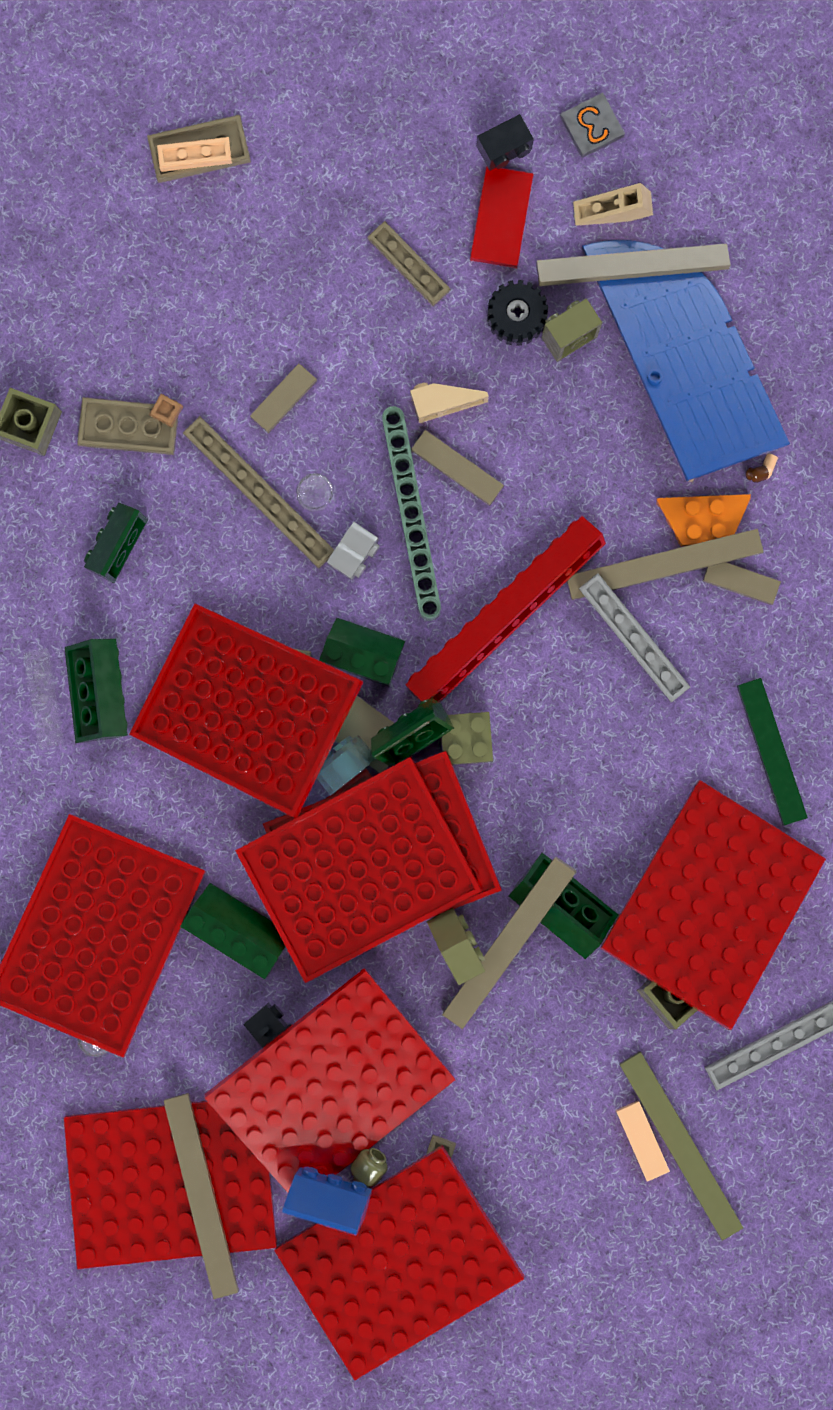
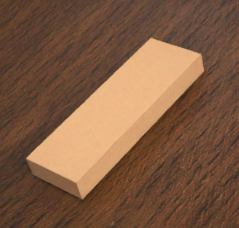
[157,137,232,172]
[616,1101,670,1182]

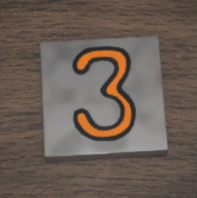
[560,93,625,158]

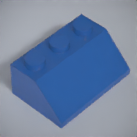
[282,1167,372,1235]

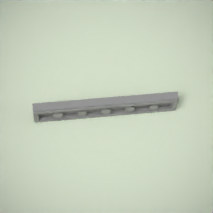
[579,573,690,703]
[704,1001,833,1090]

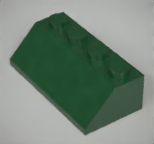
[64,639,128,743]
[508,853,619,959]
[180,883,286,980]

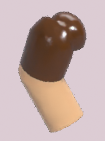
[746,454,778,483]

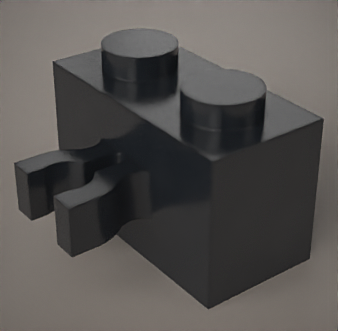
[476,114,534,171]
[243,1002,292,1048]

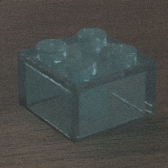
[316,735,376,796]

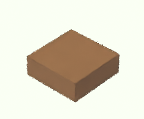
[149,394,183,428]

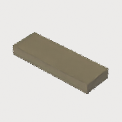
[250,363,317,434]
[703,562,781,605]

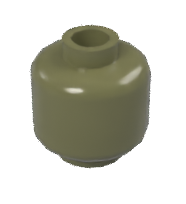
[351,1148,388,1187]

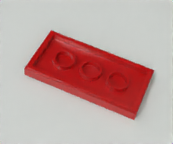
[470,166,534,268]

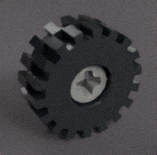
[487,280,548,346]

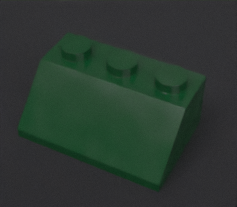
[84,502,148,583]
[319,618,405,687]
[371,698,454,767]

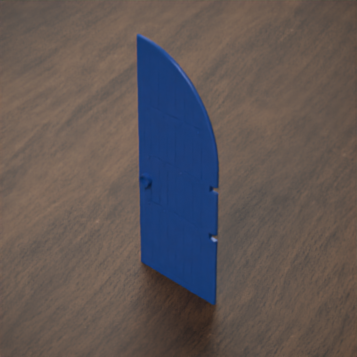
[582,240,790,481]

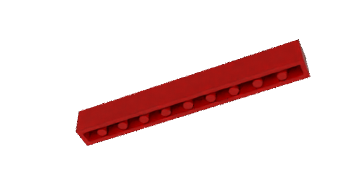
[405,516,606,703]

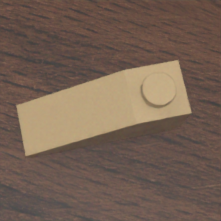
[573,183,653,226]
[410,383,489,423]

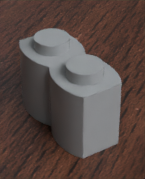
[327,522,380,580]

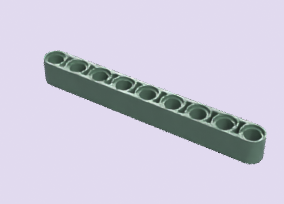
[382,406,441,621]

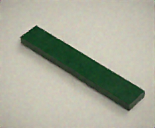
[737,678,808,826]

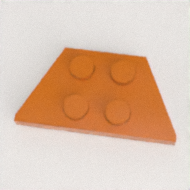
[656,494,751,547]

